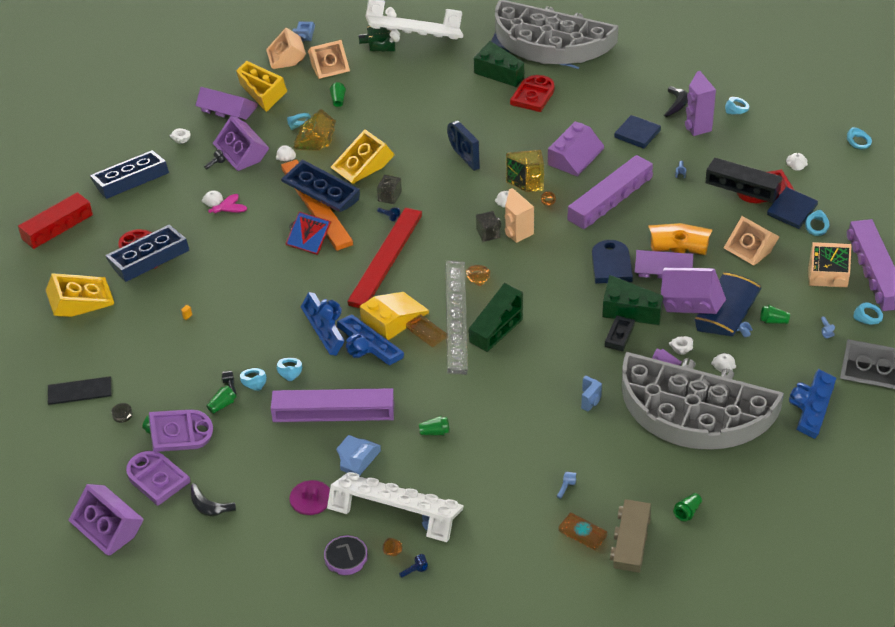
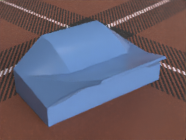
[336,435,381,476]

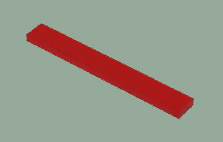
[347,207,422,308]

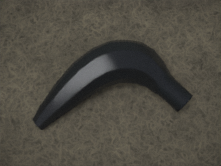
[664,86,688,117]
[191,483,236,516]

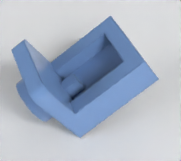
[293,22,315,42]
[581,376,602,412]

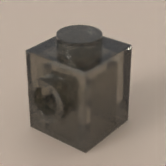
[377,175,402,204]
[476,211,501,242]

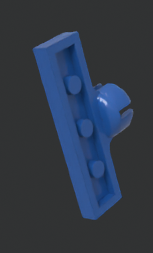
[301,292,345,356]
[337,314,404,365]
[789,369,836,439]

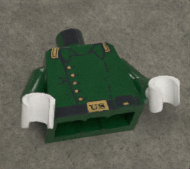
[358,7,400,52]

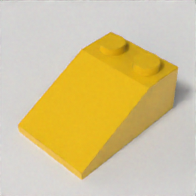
[331,129,395,184]
[46,274,114,317]
[360,292,429,340]

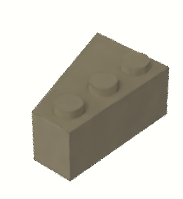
[610,499,651,573]

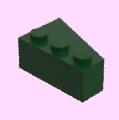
[474,41,524,87]
[602,275,664,325]
[468,282,523,352]

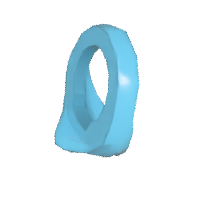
[725,97,749,114]
[287,113,311,130]
[847,127,872,149]
[805,210,830,236]
[853,303,883,325]
[277,358,303,381]
[240,368,267,391]

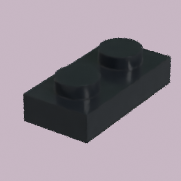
[604,316,635,351]

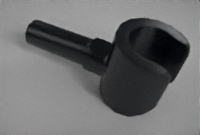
[204,149,225,169]
[222,371,237,395]

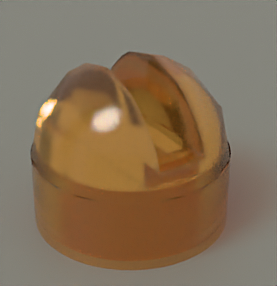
[541,191,556,206]
[383,538,402,556]

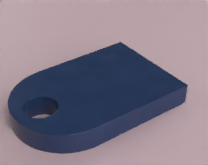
[447,121,480,171]
[592,240,633,284]

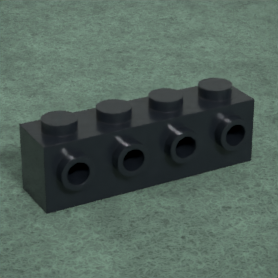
[705,157,782,203]

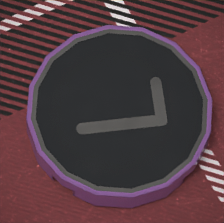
[324,535,368,575]

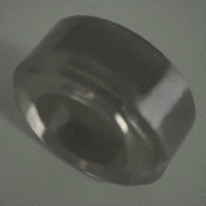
[111,403,133,423]

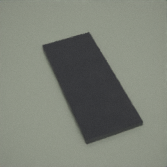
[48,376,112,405]

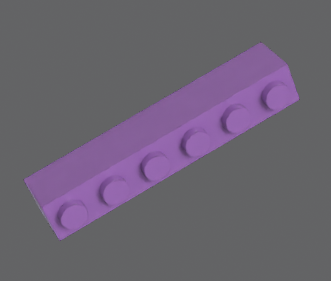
[567,155,653,229]
[847,219,895,311]
[271,388,394,422]

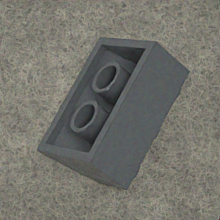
[840,339,895,389]

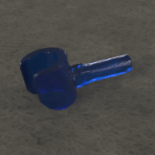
[377,207,400,221]
[399,554,428,578]

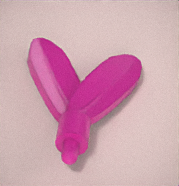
[208,194,247,213]

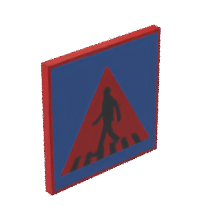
[286,212,331,255]

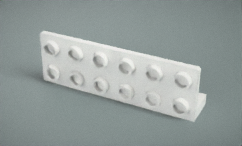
[366,0,463,40]
[327,472,464,542]

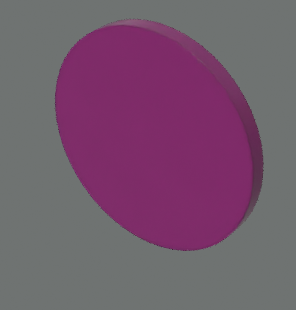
[289,480,330,515]

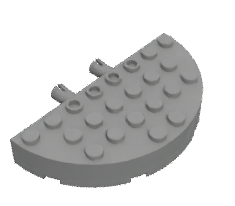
[495,0,618,64]
[622,352,784,450]

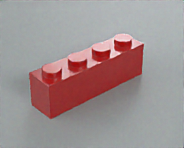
[18,192,93,249]

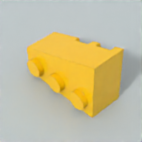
[236,61,287,112]

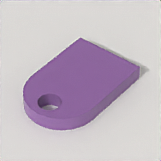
[148,410,213,452]
[126,451,191,506]

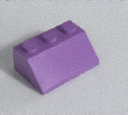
[685,71,716,136]
[195,87,258,120]
[213,116,269,171]
[548,121,604,177]
[635,250,693,279]
[661,268,726,314]
[68,484,144,555]

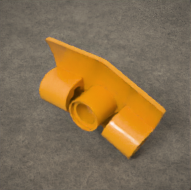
[648,223,713,255]

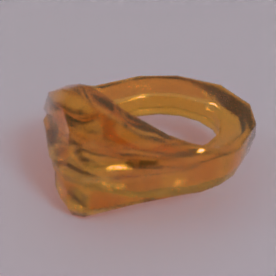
[466,265,490,286]

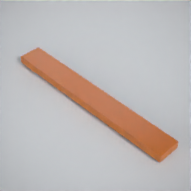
[281,159,353,251]

